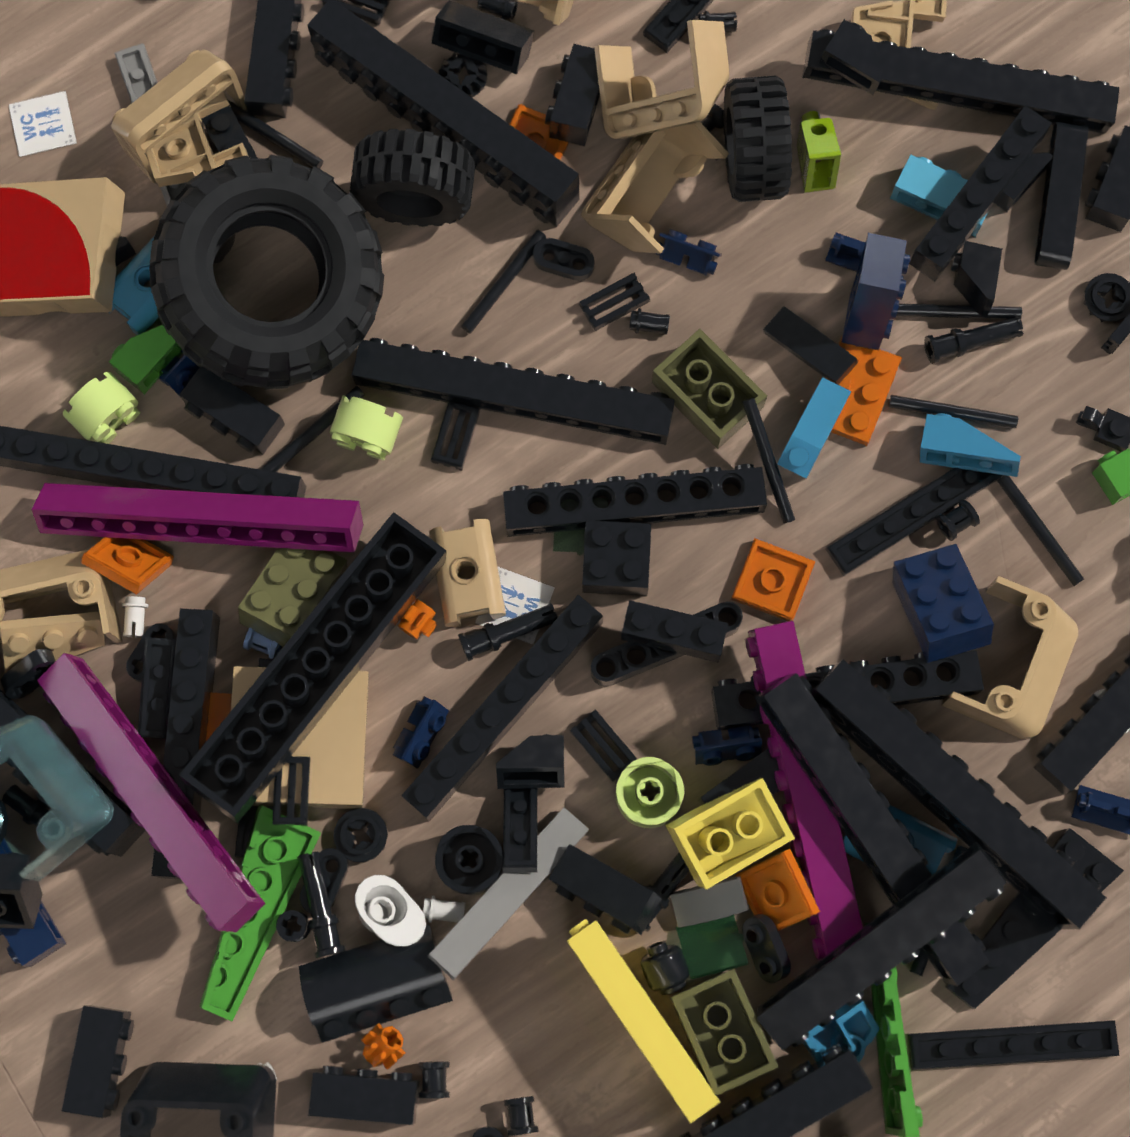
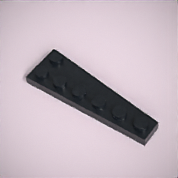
[945,828,1124,1009]

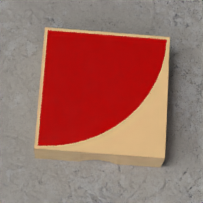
[0,177,125,317]

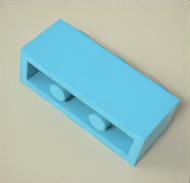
[890,154,987,237]

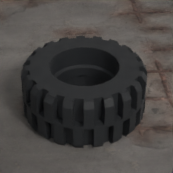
[723,76,792,202]
[350,129,475,227]

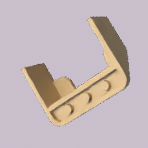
[594,20,729,139]
[111,50,247,183]
[581,122,729,254]
[0,550,122,643]
[941,576,1078,739]

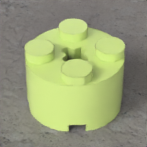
[63,372,140,444]
[329,396,403,460]
[616,757,684,828]

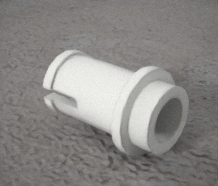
[122,596,148,638]
[423,895,465,923]

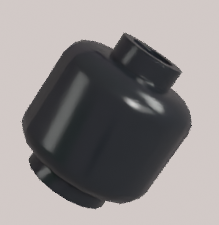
[640,941,690,995]

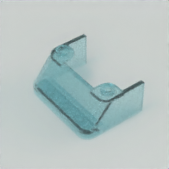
[0,715,114,882]

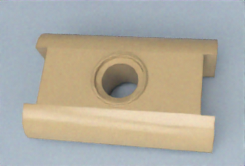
[429,519,506,627]

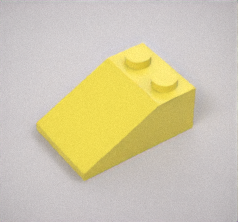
[665,778,795,890]

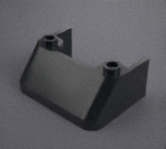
[120,1062,276,1137]

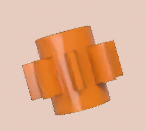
[397,599,437,640]
[361,1023,405,1070]

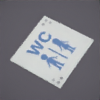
[9,91,77,157]
[475,567,555,644]

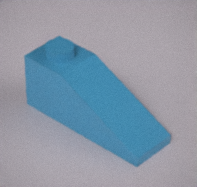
[777,377,852,479]
[920,413,1021,477]

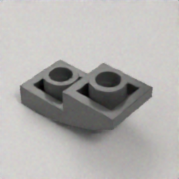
[670,876,749,928]

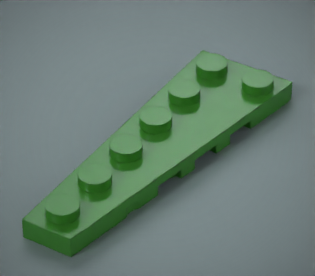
[200,805,321,1022]
[864,922,923,1137]

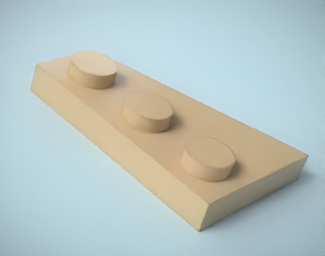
[0,612,105,673]

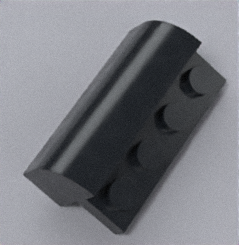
[299,924,453,1043]

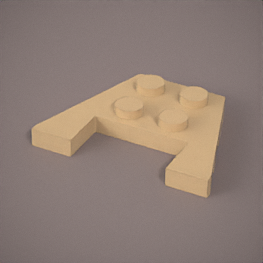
[851,0,947,110]
[146,91,250,187]

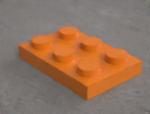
[825,337,902,446]

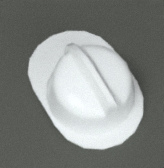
[355,875,426,947]

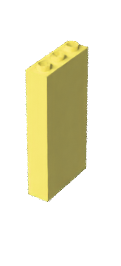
[567,919,720,1123]

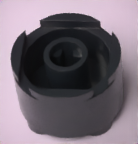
[435,825,503,896]

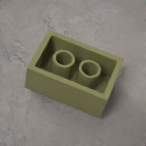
[652,328,767,449]
[238,548,347,647]
[669,969,779,1096]

